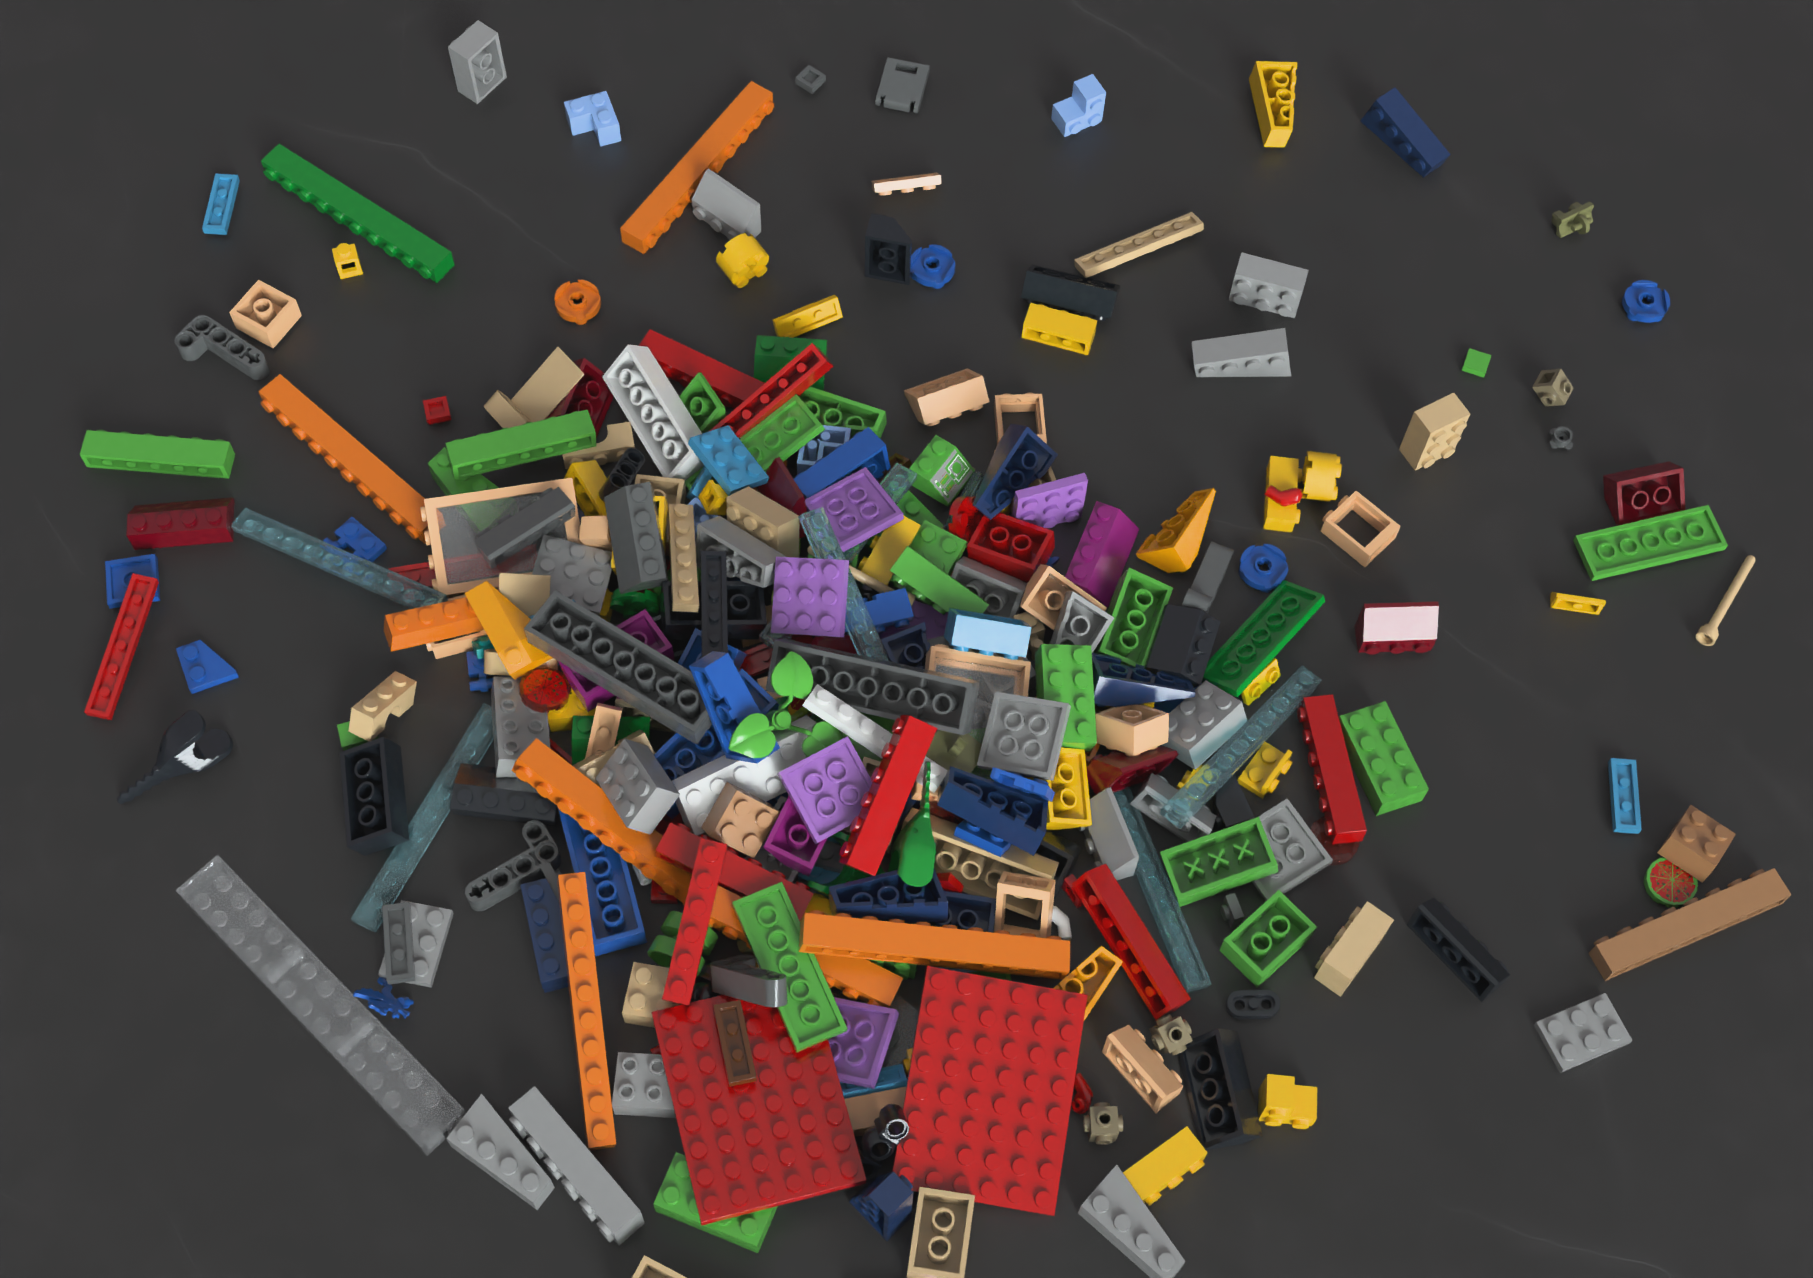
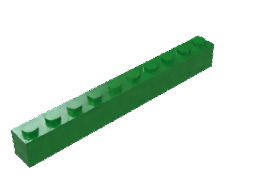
[261,144,455,283]

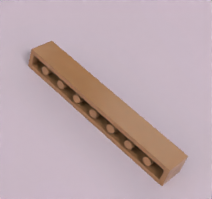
[1588,868,1791,981]

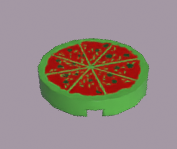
[1644,857,1698,908]

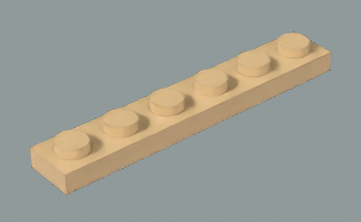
[1074,212,1204,278]
[668,504,699,612]

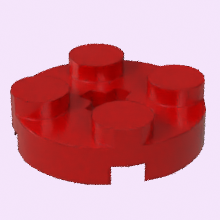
[948,496,983,543]

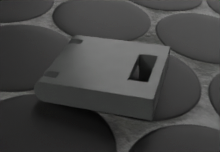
[875,57,930,114]

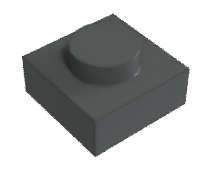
[795,65,826,94]
[1220,893,1244,928]

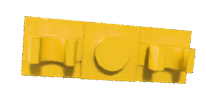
[772,294,843,338]

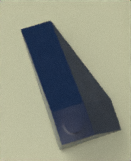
[973,424,1058,519]
[1092,653,1196,707]
[930,891,996,933]

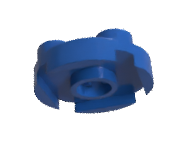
[910,244,955,289]
[1622,280,1670,323]
[1238,544,1288,593]

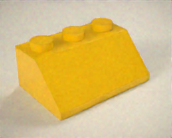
[1027,747,1092,830]

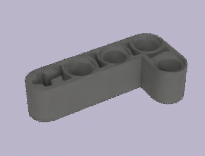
[174,315,270,380]
[1182,541,1234,613]
[465,820,561,911]
[710,954,788,1007]

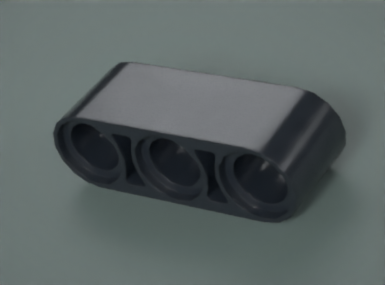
[599,448,645,502]

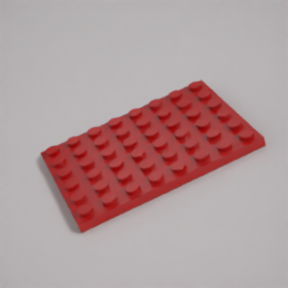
[892,966,1088,1216]
[652,995,866,1226]

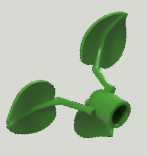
[728,651,843,758]

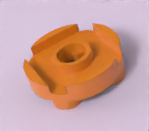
[554,280,601,325]

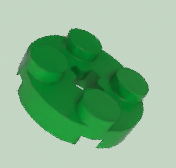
[610,588,660,620]

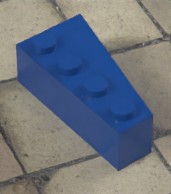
[814,588,914,638]
[689,651,780,764]

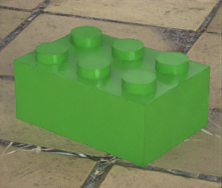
[1219,890,1317,988]

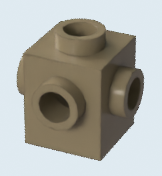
[1532,369,1574,407]
[1149,1014,1193,1055]
[1083,1102,1123,1145]

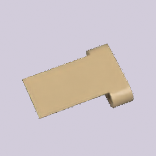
[484,347,584,428]
[483,573,558,677]

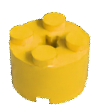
[716,233,769,288]
[1301,451,1342,502]

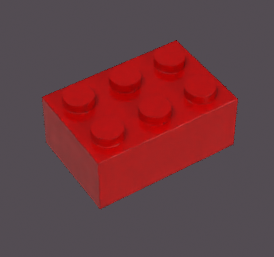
[967,512,1055,583]

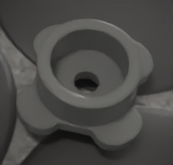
[1549,426,1573,450]

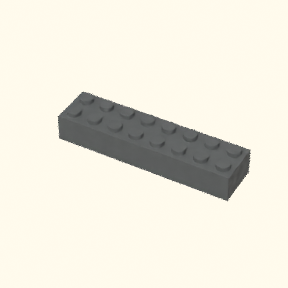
[524,590,712,745]
[765,638,980,735]

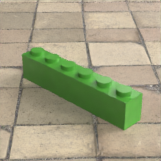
[445,410,596,480]
[80,430,235,479]

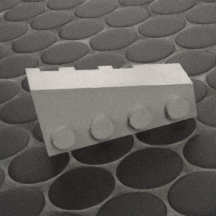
[1192,328,1291,377]
[696,516,786,588]
[1035,591,1114,689]
[446,1094,555,1210]
[1078,1165,1186,1278]

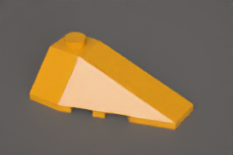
[1136,488,1216,573]
[464,581,553,680]

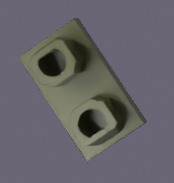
[1552,202,1594,238]

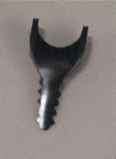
[117,710,233,804]

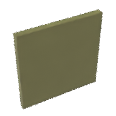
[926,730,982,773]

